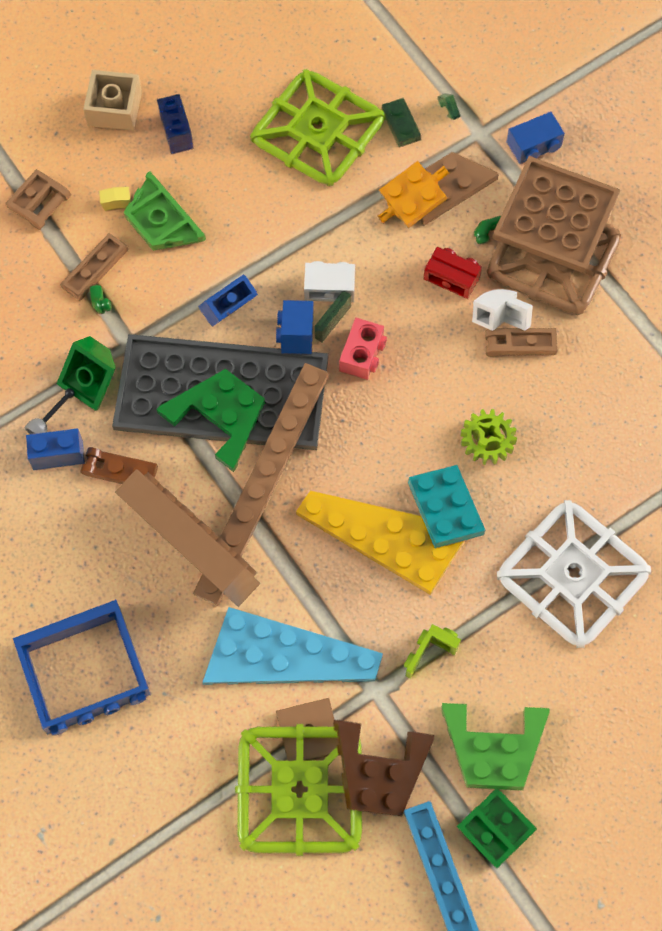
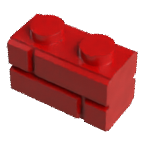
[423,247,482,299]

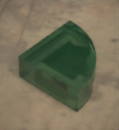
[437,93,461,120]

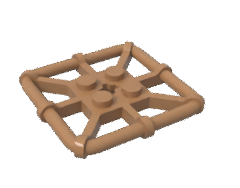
[487,223,621,315]

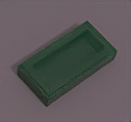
[315,291,351,343]

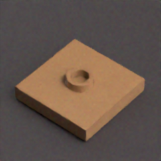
[276,698,339,761]

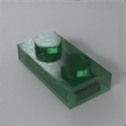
[382,98,421,147]

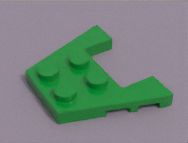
[156,369,265,472]

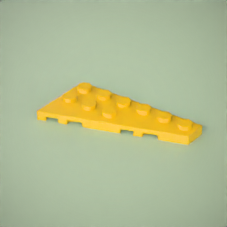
[296,490,465,595]

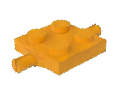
[377,160,449,228]

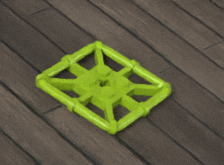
[250,69,386,186]
[235,724,362,856]

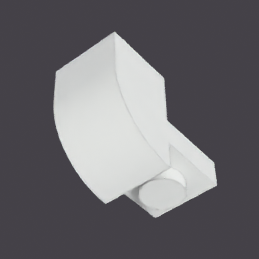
[472,289,533,331]

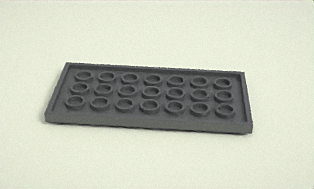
[112,334,328,450]

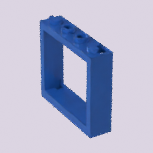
[13,600,151,735]

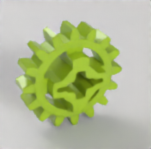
[460,409,517,465]

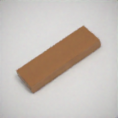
[60,233,128,301]

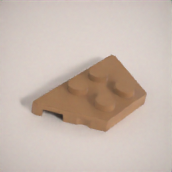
[421,152,499,226]

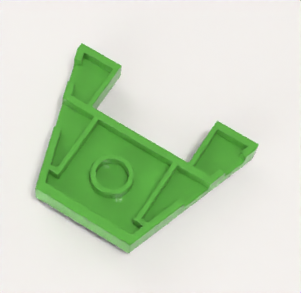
[441,703,550,791]

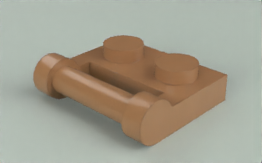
[6,169,71,230]

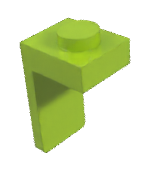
[404,624,461,679]

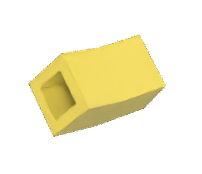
[99,187,130,211]

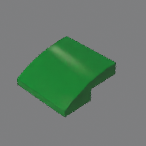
[457,789,537,869]

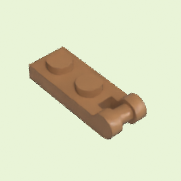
[485,328,558,357]

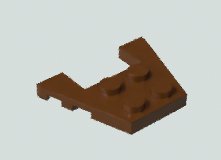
[333,720,434,816]

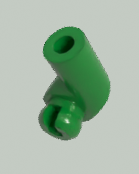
[474,216,501,244]
[90,285,112,314]

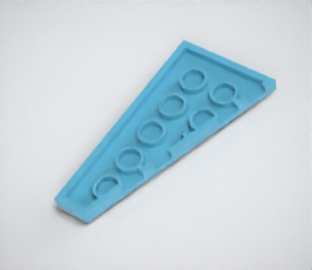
[202,607,383,685]

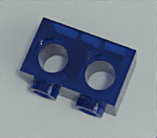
[157,94,194,154]

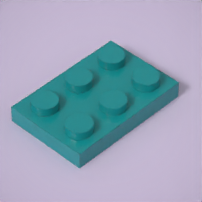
[408,465,486,548]

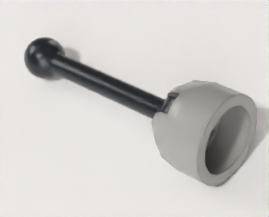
[24,388,75,434]

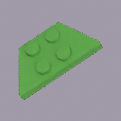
[124,171,206,251]

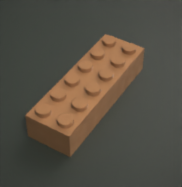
[115,469,261,607]

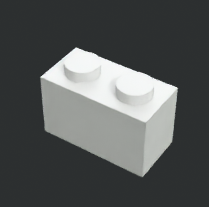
[304,261,355,302]

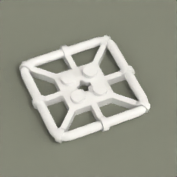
[497,500,651,648]

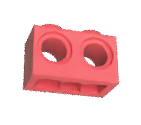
[339,317,387,380]

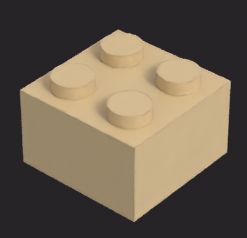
[83,70,142,131]

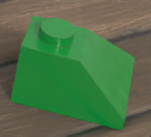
[57,336,116,411]

